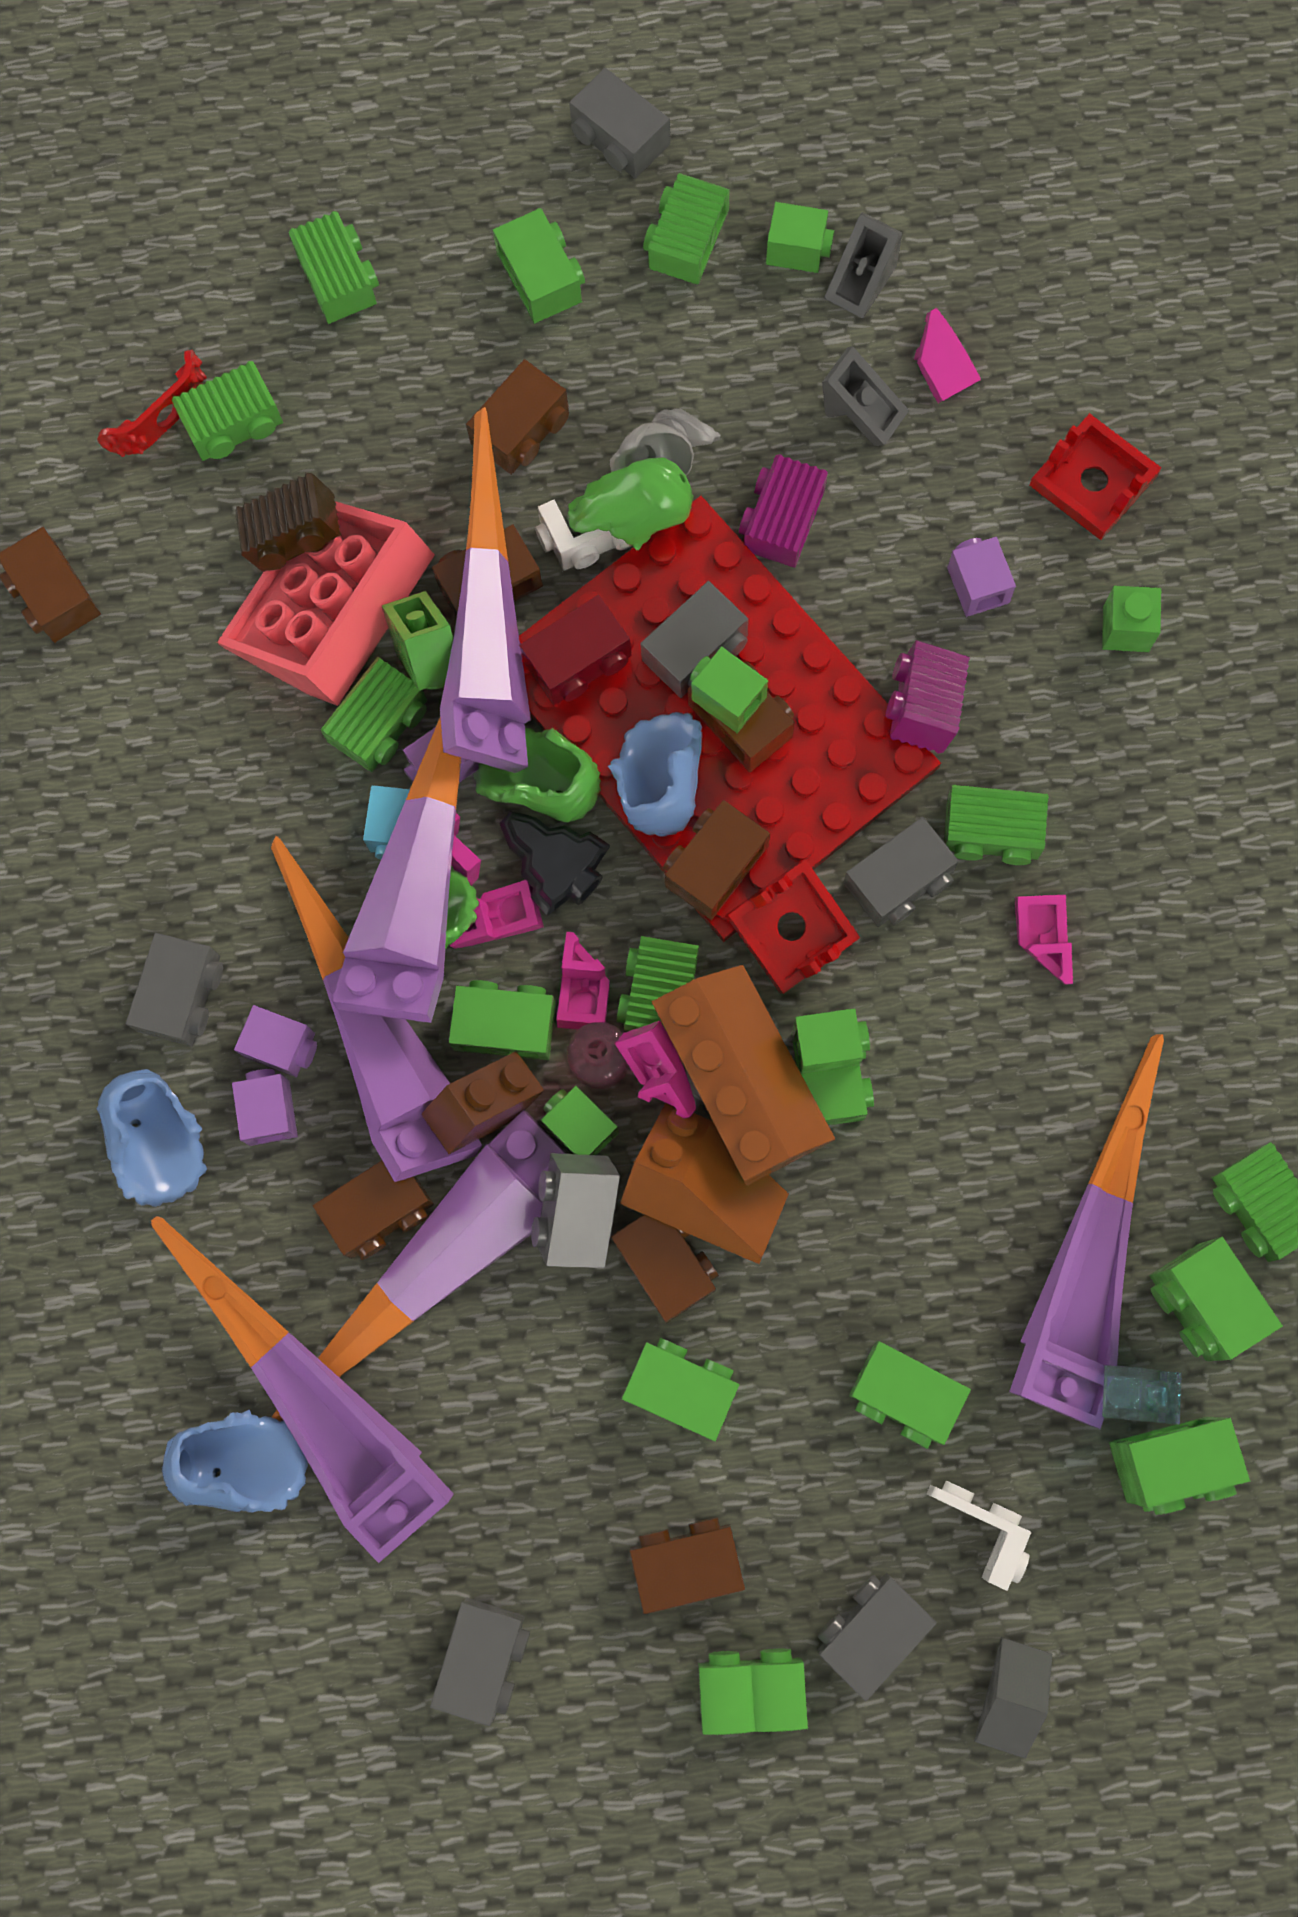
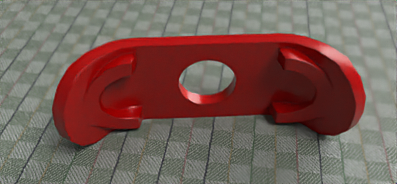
[97,349,207,457]

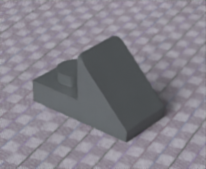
[822,346,909,446]

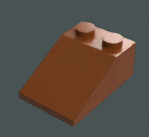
[620,1103,789,1264]

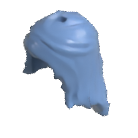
[608,712,702,836]
[97,1069,207,1207]
[162,1410,308,1512]

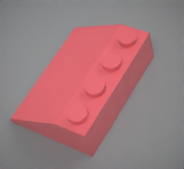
[217,501,435,706]

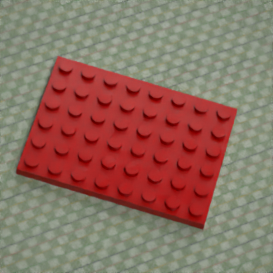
[519,495,941,942]

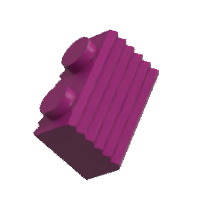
[739,454,828,568]
[886,640,970,754]

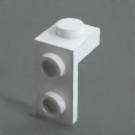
[535,500,632,570]
[927,1481,1031,1591]

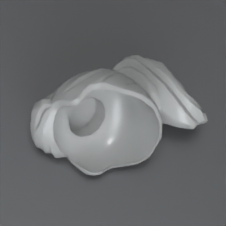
[610,409,720,476]

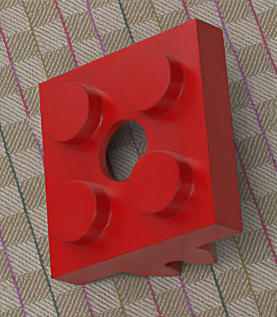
[1029,413,1162,540]
[725,859,860,994]

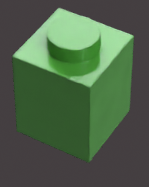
[766,202,834,273]
[1102,586,1161,652]
[690,646,768,733]
[541,1086,619,1155]

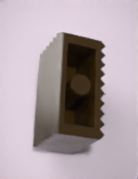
[235,473,342,572]

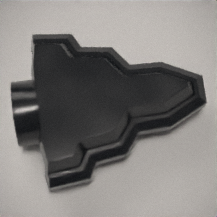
[499,811,610,916]

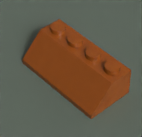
[652,965,835,1186]

